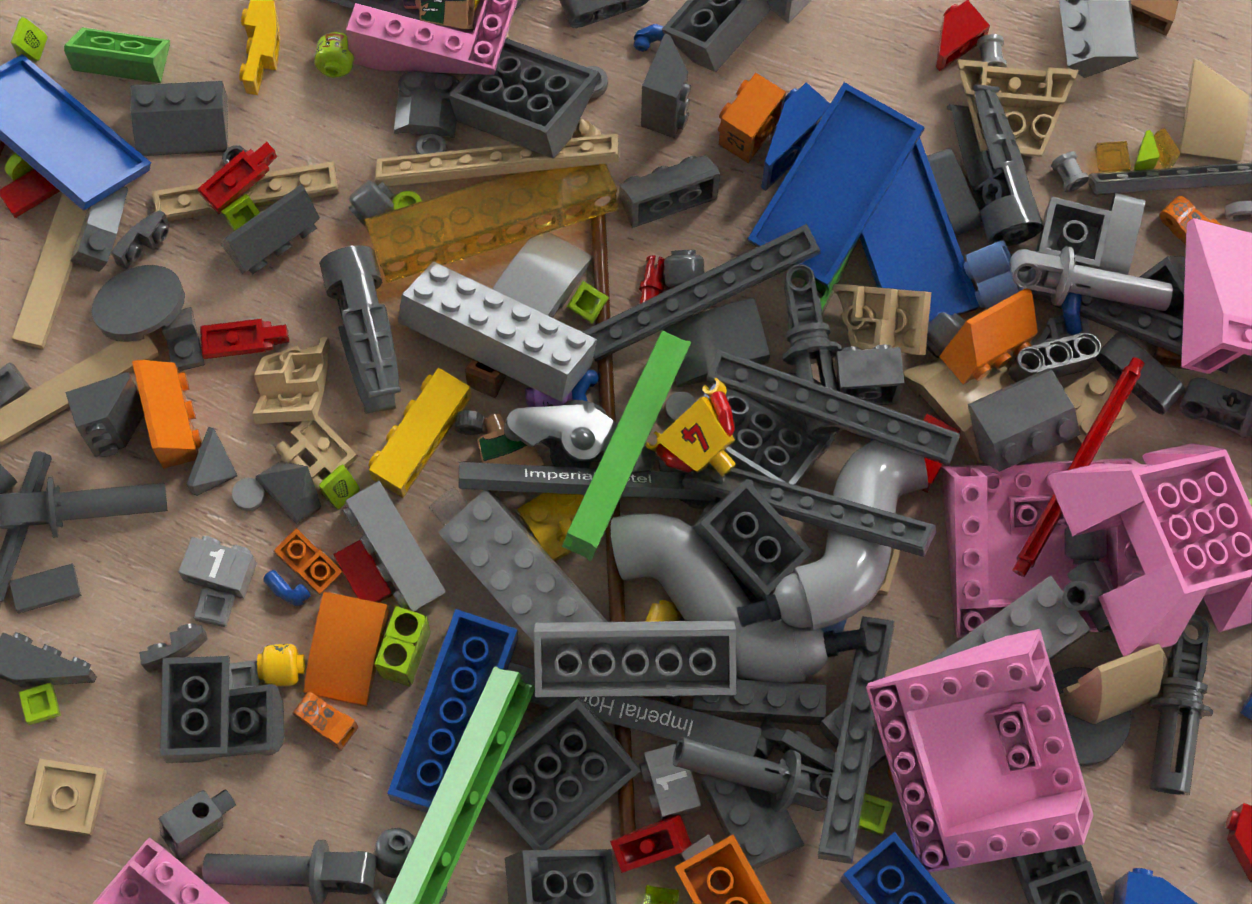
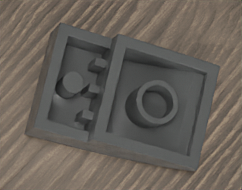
[662,297,770,388]
[1011,845,1105,904]

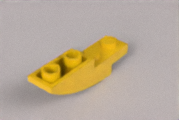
[239,0,280,95]

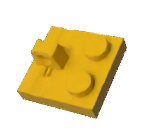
[517,493,584,562]

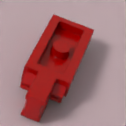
[197,142,277,215]
[200,318,290,359]

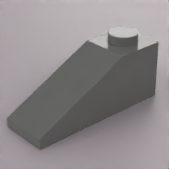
[70,187,128,272]

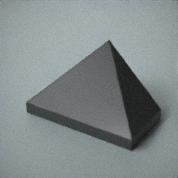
[186,427,238,496]
[256,461,321,524]

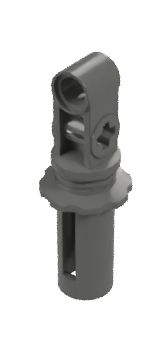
[782,264,844,437]
[1180,377,1252,438]
[1149,615,1213,795]

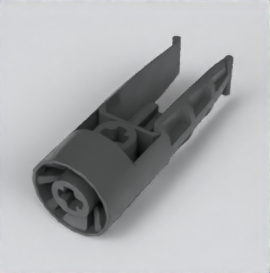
[947,84,1044,247]
[319,245,401,414]

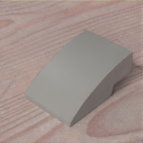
[492,228,593,318]

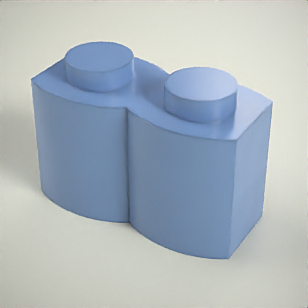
[964,240,1024,309]

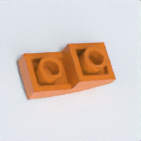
[273,528,343,595]

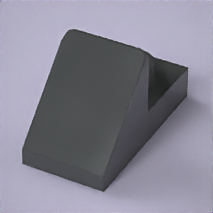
[162,307,205,371]

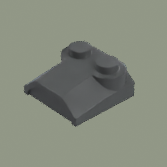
[394,71,460,138]
[222,684,284,757]

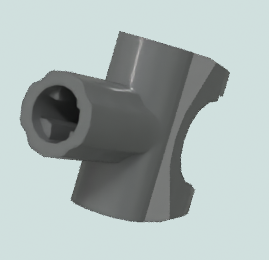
[1062,561,1114,633]

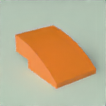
[303,591,389,707]

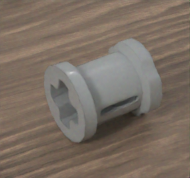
[977,34,1007,68]
[1051,151,1089,192]

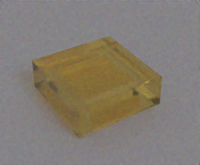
[1154,128,1181,168]
[1095,141,1131,173]

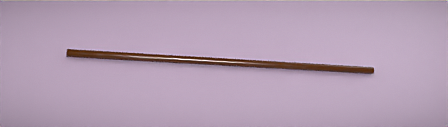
[590,207,636,836]

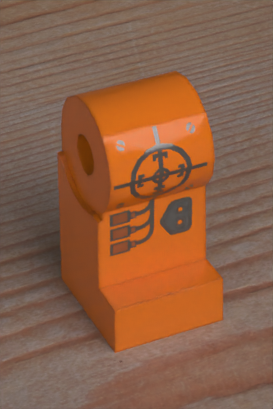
[1159,196,1223,245]
[292,692,359,751]

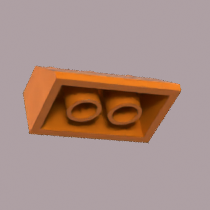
[939,289,1038,385]
[132,360,202,469]
[674,834,772,904]

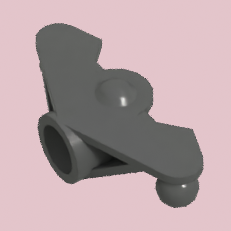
[504,400,656,473]

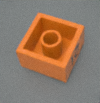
[718,72,786,164]

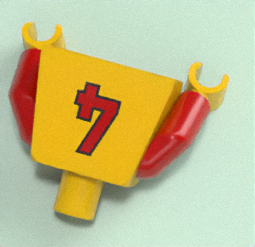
[645,378,736,477]

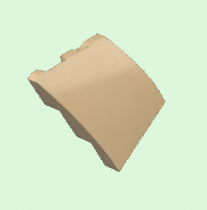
[1179,58,1249,161]
[833,284,932,355]
[252,337,330,424]

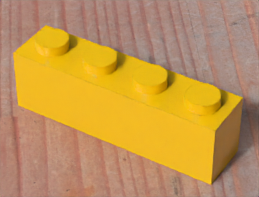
[368,367,472,498]

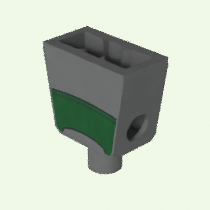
[158,789,236,861]

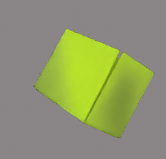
[374,606,431,687]

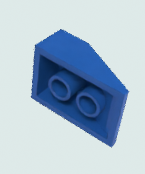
[761,82,830,191]
[1113,868,1198,904]

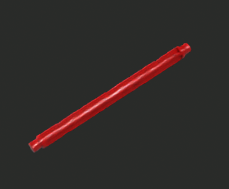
[1012,357,1145,577]

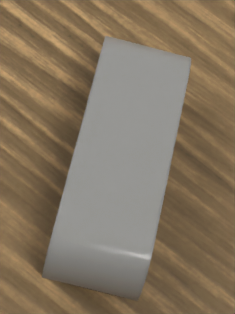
[1099,193,1145,275]

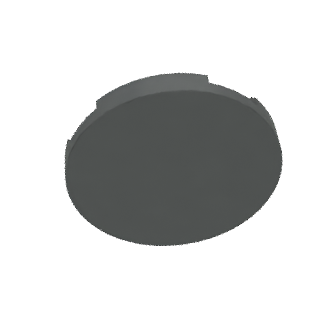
[92,265,185,342]
[1053,667,1131,766]

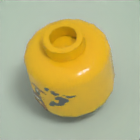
[257,644,306,686]

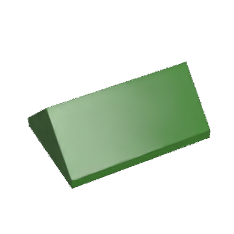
[64,27,170,83]

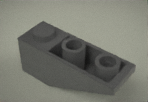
[0,632,97,687]

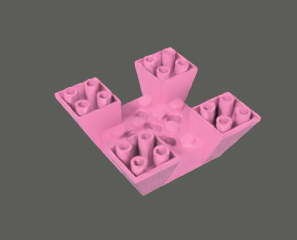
[1047,443,1252,657]

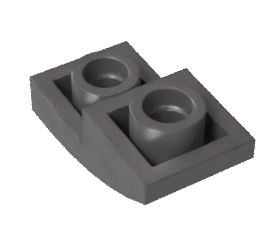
[111,210,170,269]
[139,624,208,672]

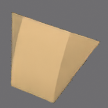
[957,60,1079,157]
[903,358,1015,465]
[1059,643,1168,724]

